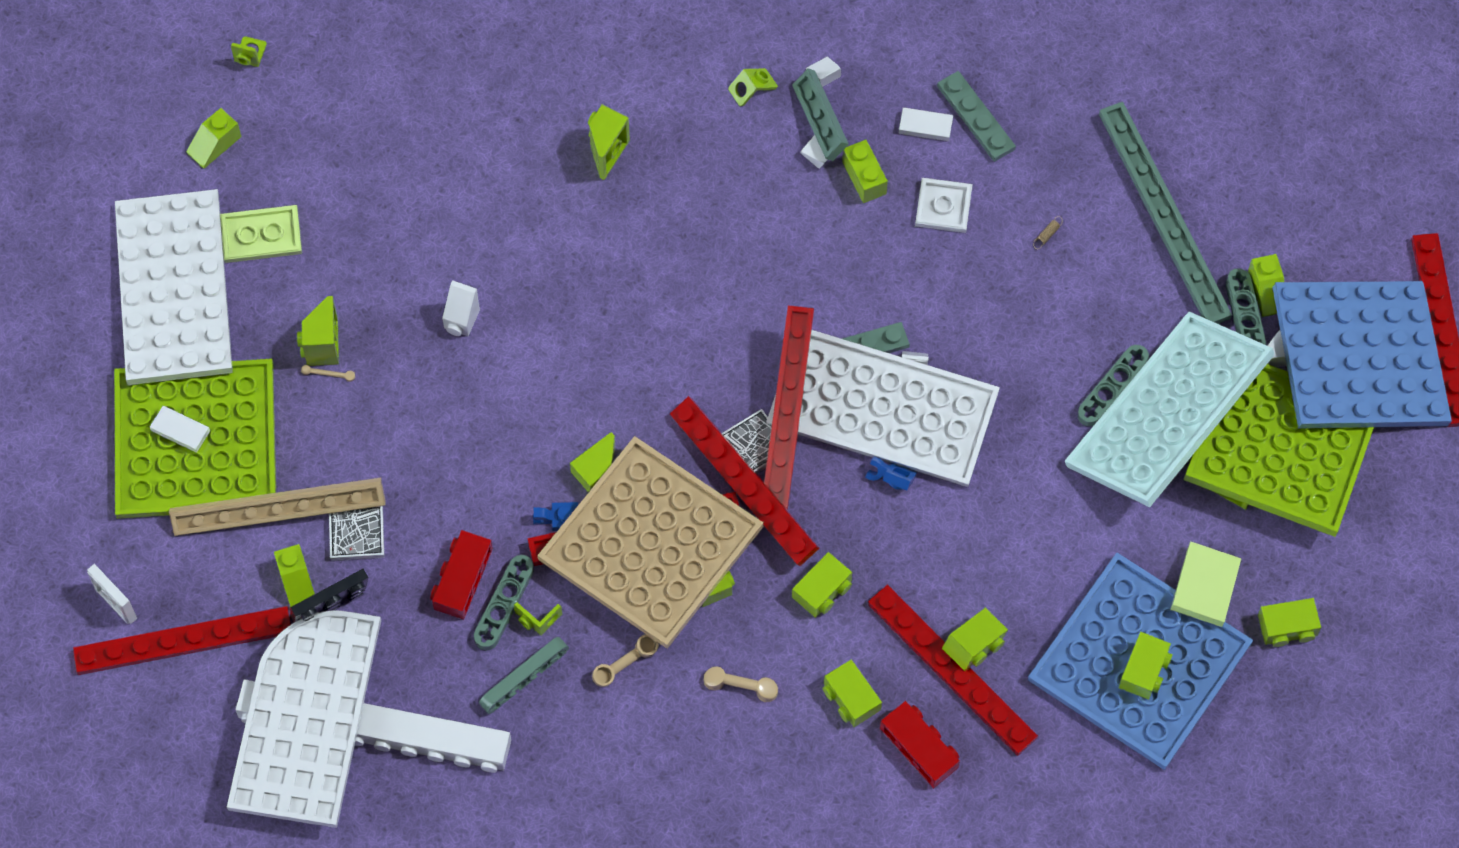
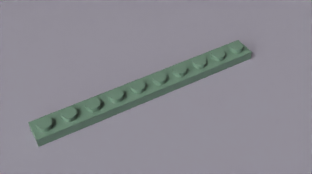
[1099,101,1232,324]

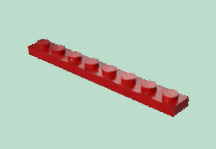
[1411,233,1459,427]
[764,305,814,510]
[670,396,820,566]
[868,584,1038,756]
[73,606,291,675]

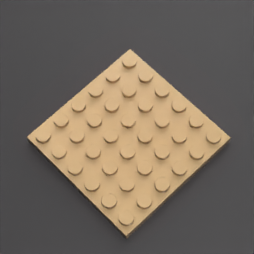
[538,436,763,649]

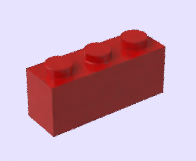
[430,530,493,620]
[880,701,960,789]

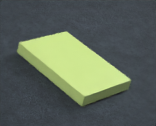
[220,205,302,263]
[1171,541,1241,627]

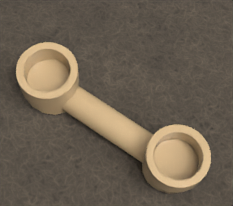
[592,634,659,687]
[704,666,778,702]

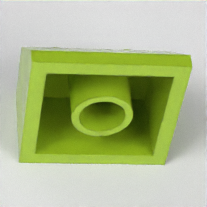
[588,104,630,180]
[297,296,339,366]

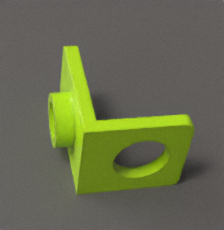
[231,36,267,67]
[728,68,778,106]
[514,602,562,636]

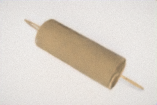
[1033,216,1063,249]

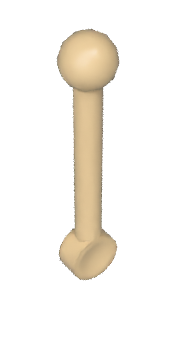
[301,365,355,382]

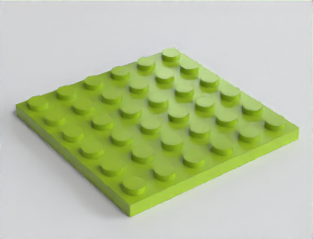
[114,359,276,519]
[1184,364,1374,537]

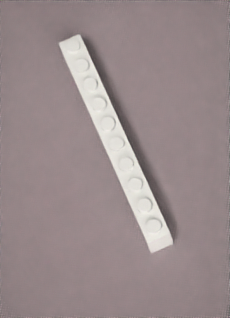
[236,680,511,773]

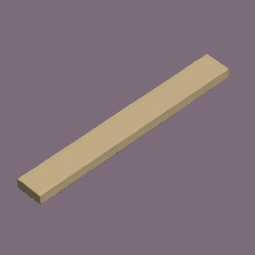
[169,478,386,536]

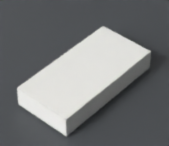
[899,108,953,141]
[150,406,210,453]

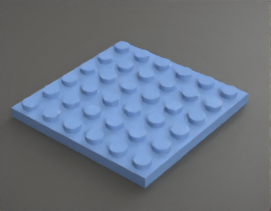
[1272,281,1452,428]
[1028,553,1253,770]

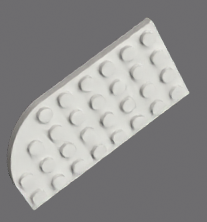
[227,611,381,828]

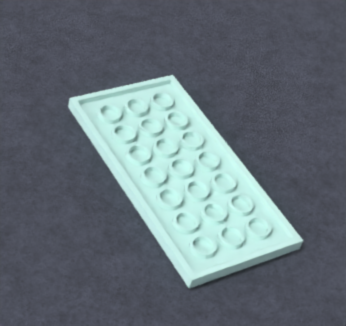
[1065,312,1275,507]

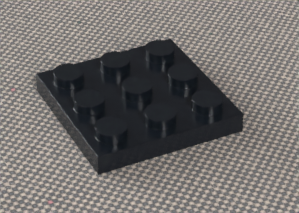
[290,568,369,623]

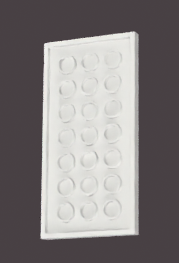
[115,189,233,385]
[766,330,1000,487]

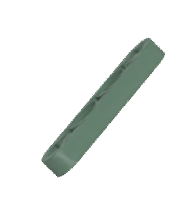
[1226,268,1266,345]
[1078,345,1149,427]
[474,555,534,651]
[479,637,569,714]

